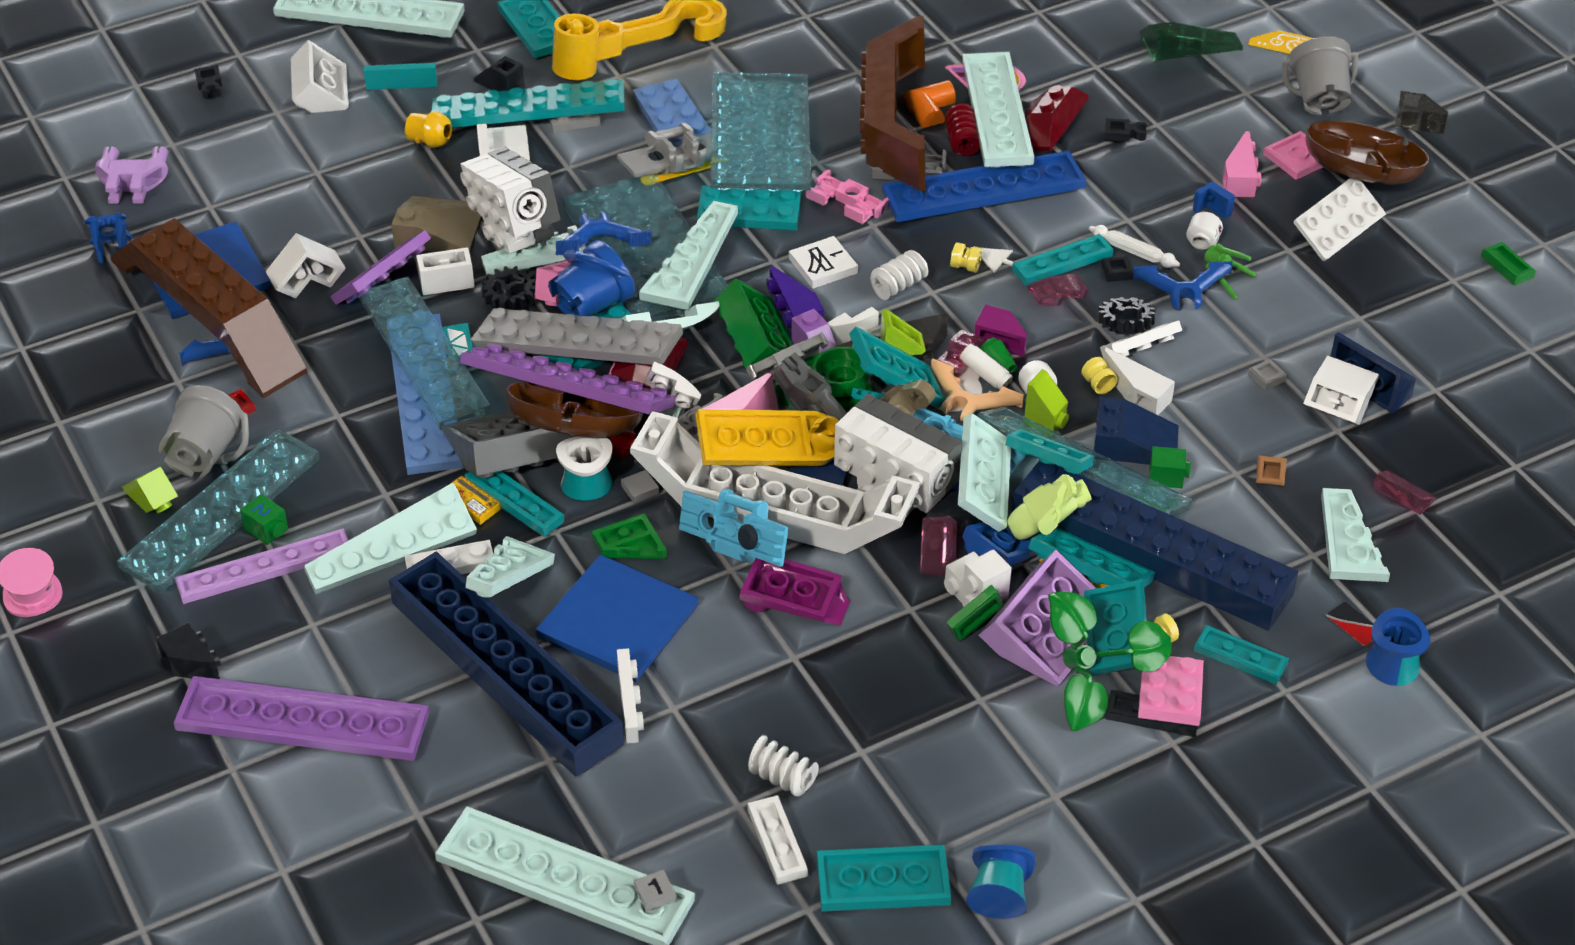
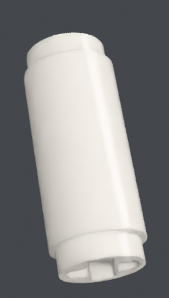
[960,344,1013,390]

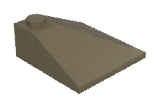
[392,196,482,254]

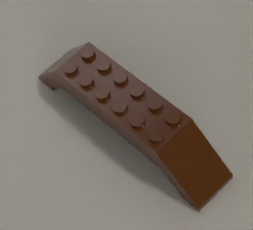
[860,16,926,191]
[110,218,308,398]

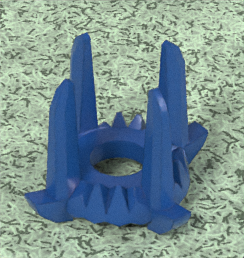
[84,212,132,264]

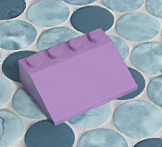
[978,550,1096,686]

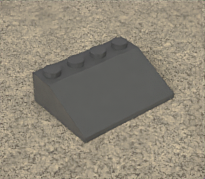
[442,411,576,478]

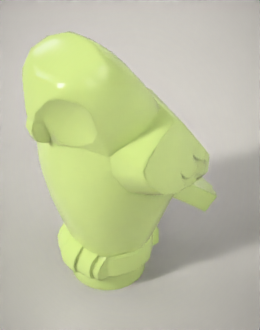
[1007,474,1092,540]

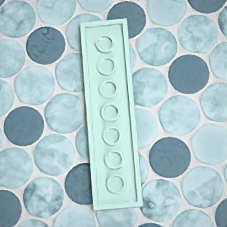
[273,0,465,38]
[962,52,1034,168]
[435,807,695,945]

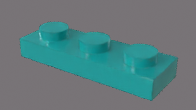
[1005,429,1094,474]

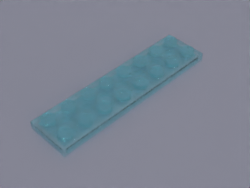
[360,276,491,430]
[978,406,1193,516]
[117,429,320,594]

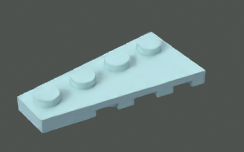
[481,225,586,275]
[1321,488,1390,582]
[466,536,555,597]

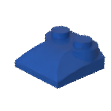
[963,522,1037,572]

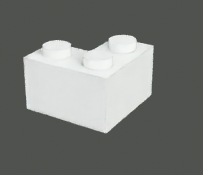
[266,233,346,298]
[944,549,1011,612]

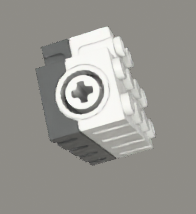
[461,147,561,254]
[834,393,962,517]

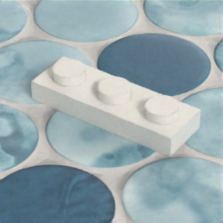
[1100,321,1182,356]
[404,540,493,574]
[617,648,644,744]
[748,795,808,885]

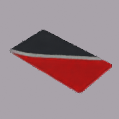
[1326,602,1373,646]

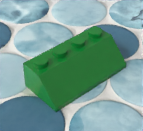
[715,278,794,368]

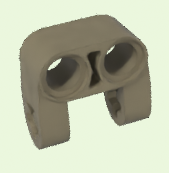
[880,380,936,415]

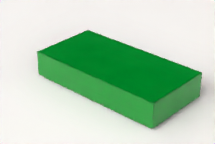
[1481,242,1536,286]
[946,585,1004,642]

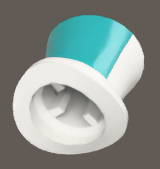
[556,436,613,501]

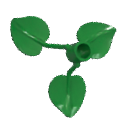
[1048,591,1172,731]

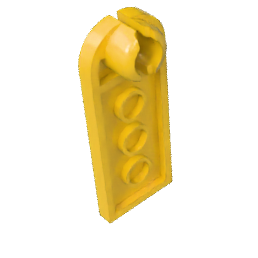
[695,409,839,466]

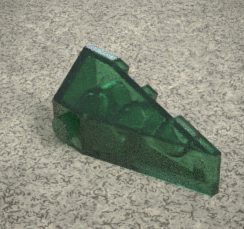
[1140,22,1243,61]

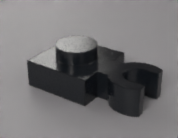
[194,65,222,99]
[1105,118,1147,142]

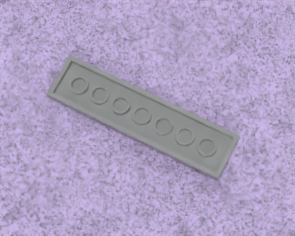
[470,308,683,365]

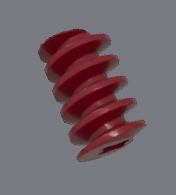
[945,103,980,156]

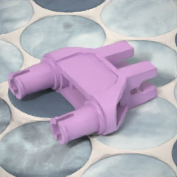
[95,146,169,204]

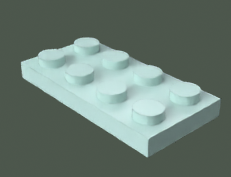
[958,413,1011,532]

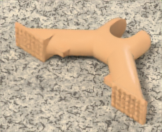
[931,358,1024,421]

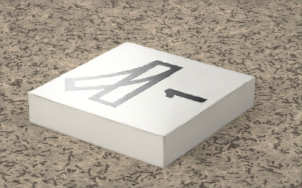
[789,236,858,289]

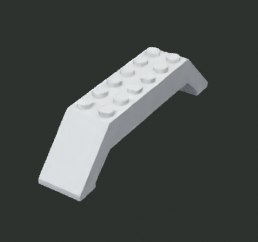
[630,411,920,554]

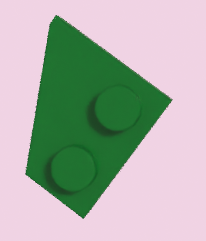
[592,513,667,559]

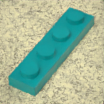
[1012,234,1113,286]
[465,471,564,537]

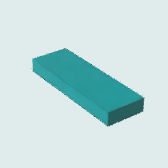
[363,63,438,90]
[1194,625,1289,685]

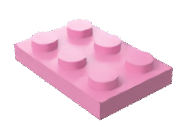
[1138,656,1204,726]

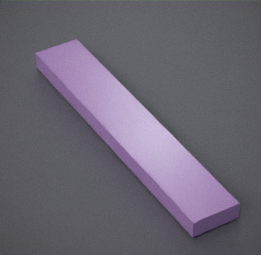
[175,528,349,604]

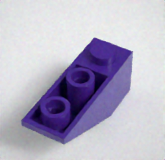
[766,266,824,331]

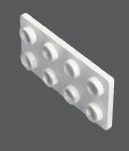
[477,124,530,161]
[1293,178,1385,261]

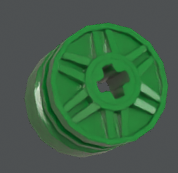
[813,347,872,415]

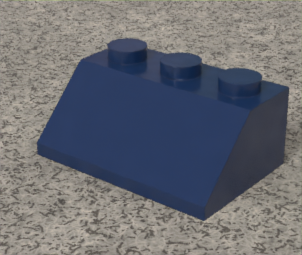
[1330,332,1416,413]

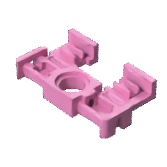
[806,170,889,224]

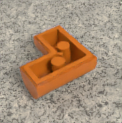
[902,80,956,128]

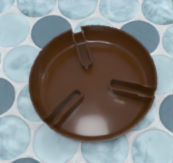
[1305,121,1429,185]
[506,381,644,437]

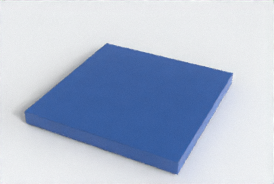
[150,222,272,319]
[536,555,699,682]

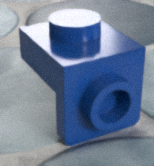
[1193,181,1235,219]

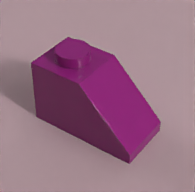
[973,304,1027,357]

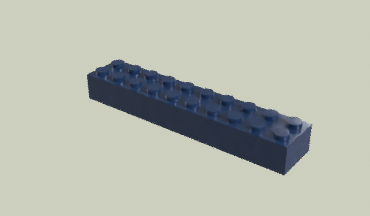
[1012,460,1299,631]
[389,551,624,777]

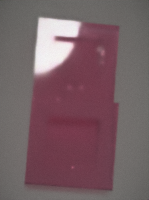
[1027,274,1089,305]
[937,330,985,378]

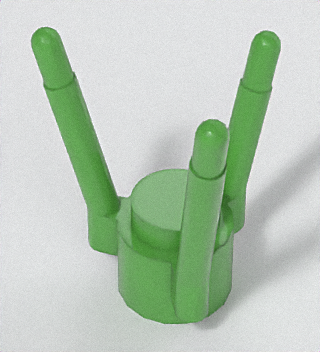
[1204,243,1256,299]

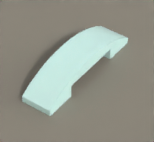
[620,301,720,330]

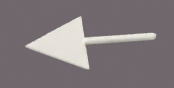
[970,247,1046,280]

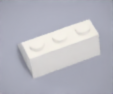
[291,40,349,113]

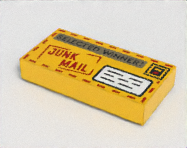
[449,476,501,525]

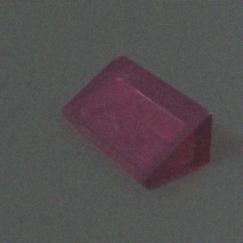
[1373,470,1436,515]
[920,516,957,576]

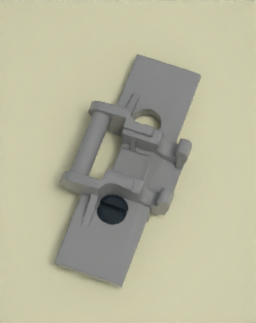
[617,123,736,178]

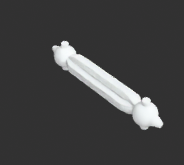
[1089,225,1180,268]

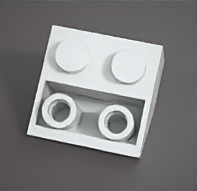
[415,247,474,295]
[1303,356,1379,425]

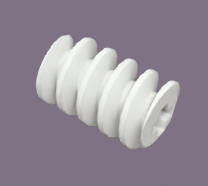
[871,250,928,300]
[748,735,819,796]

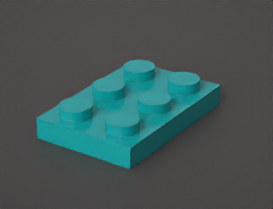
[1084,580,1147,675]

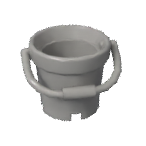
[1282,37,1358,115]
[158,385,249,477]

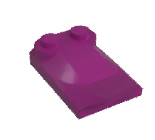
[739,558,850,626]

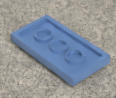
[633,79,713,147]

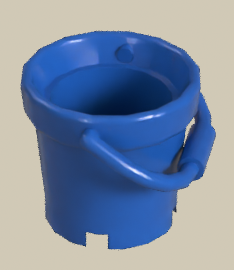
[548,239,635,317]

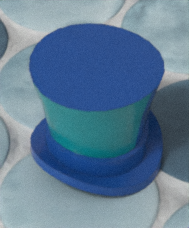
[1366,608,1430,686]
[966,845,1036,919]

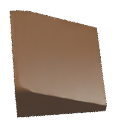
[1256,455,1287,486]

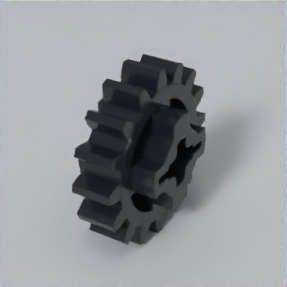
[481,266,536,310]
[1098,297,1156,334]

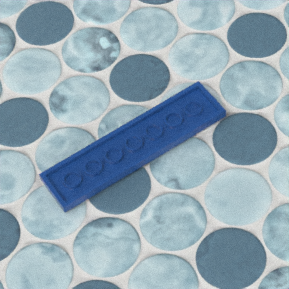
[882,151,1086,222]

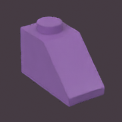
[791,309,838,353]

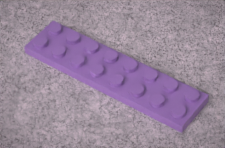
[460,344,676,415]
[174,676,430,761]

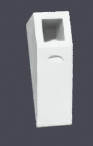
[1103,347,1175,415]

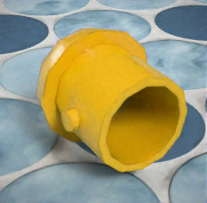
[405,111,452,148]

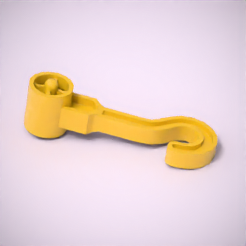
[552,0,726,80]

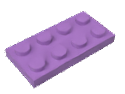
[330,230,431,305]

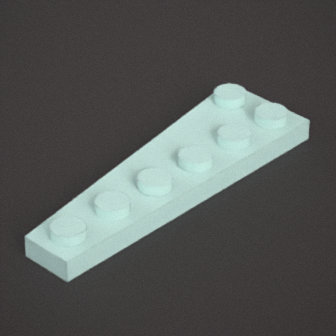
[639,201,738,310]
[304,483,477,594]

